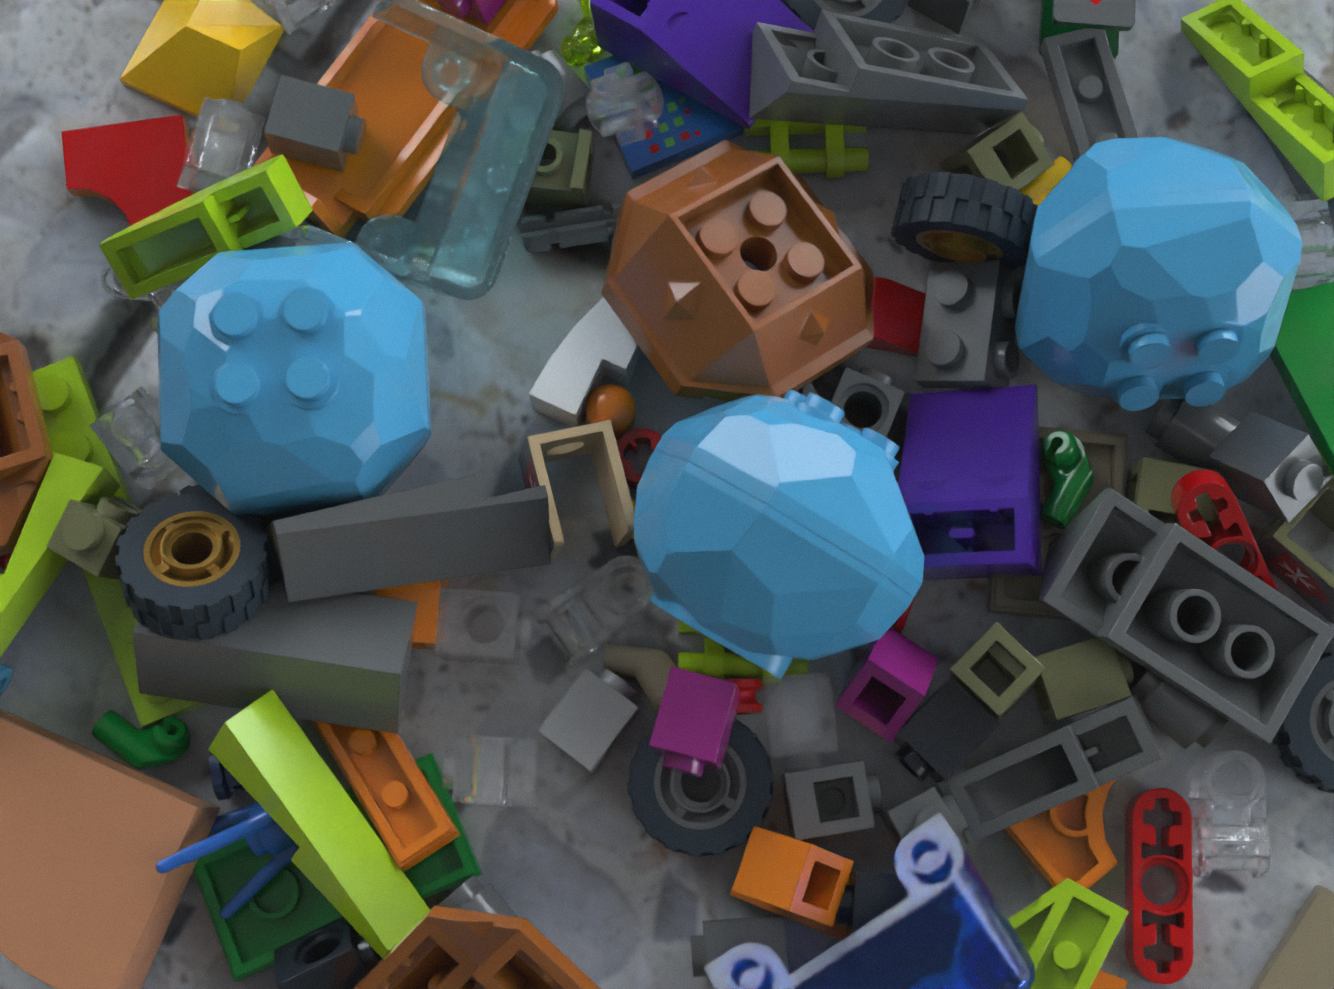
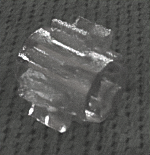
[586,62,664,146]

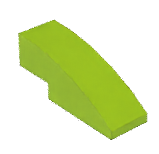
[99,154,313,300]

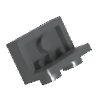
[914,260,1022,389]

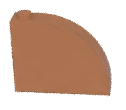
[0,708,221,989]

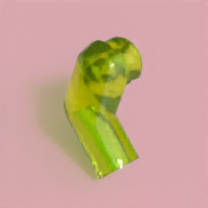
[560,0,606,67]

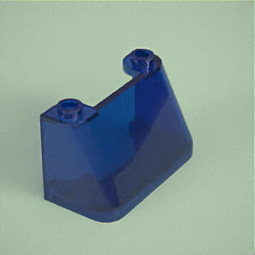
[703,813,1035,989]

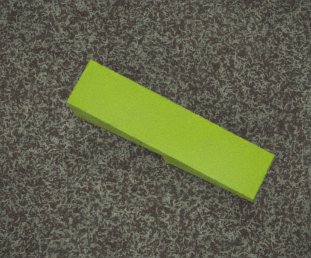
[1181,0,1334,202]
[0,452,121,658]
[208,689,430,958]

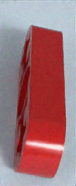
[1170,470,1277,591]
[1125,788,1194,984]

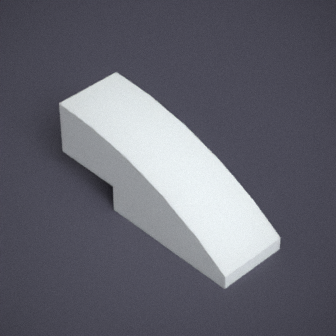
[529,297,643,427]

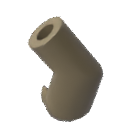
[603,643,678,715]

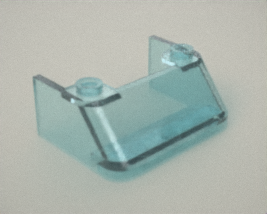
[289,0,565,300]

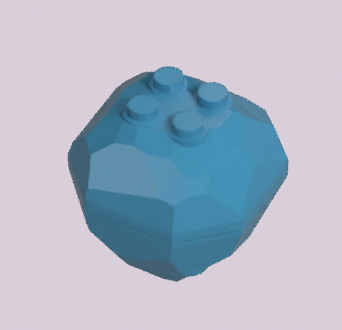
[1015,137,1302,411]
[157,242,432,518]
[634,389,924,679]

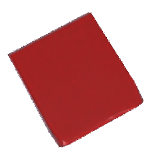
[866,276,926,356]

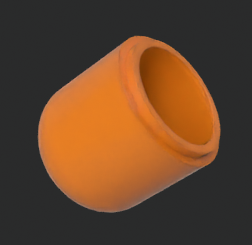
[585,383,636,441]

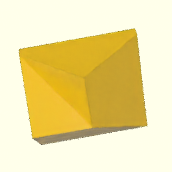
[119,0,284,132]

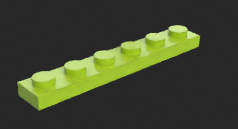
[32,356,207,728]

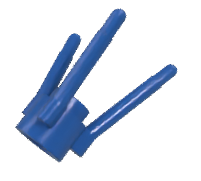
[155,802,299,919]

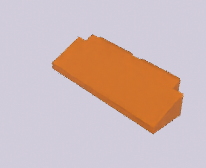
[252,0,559,241]

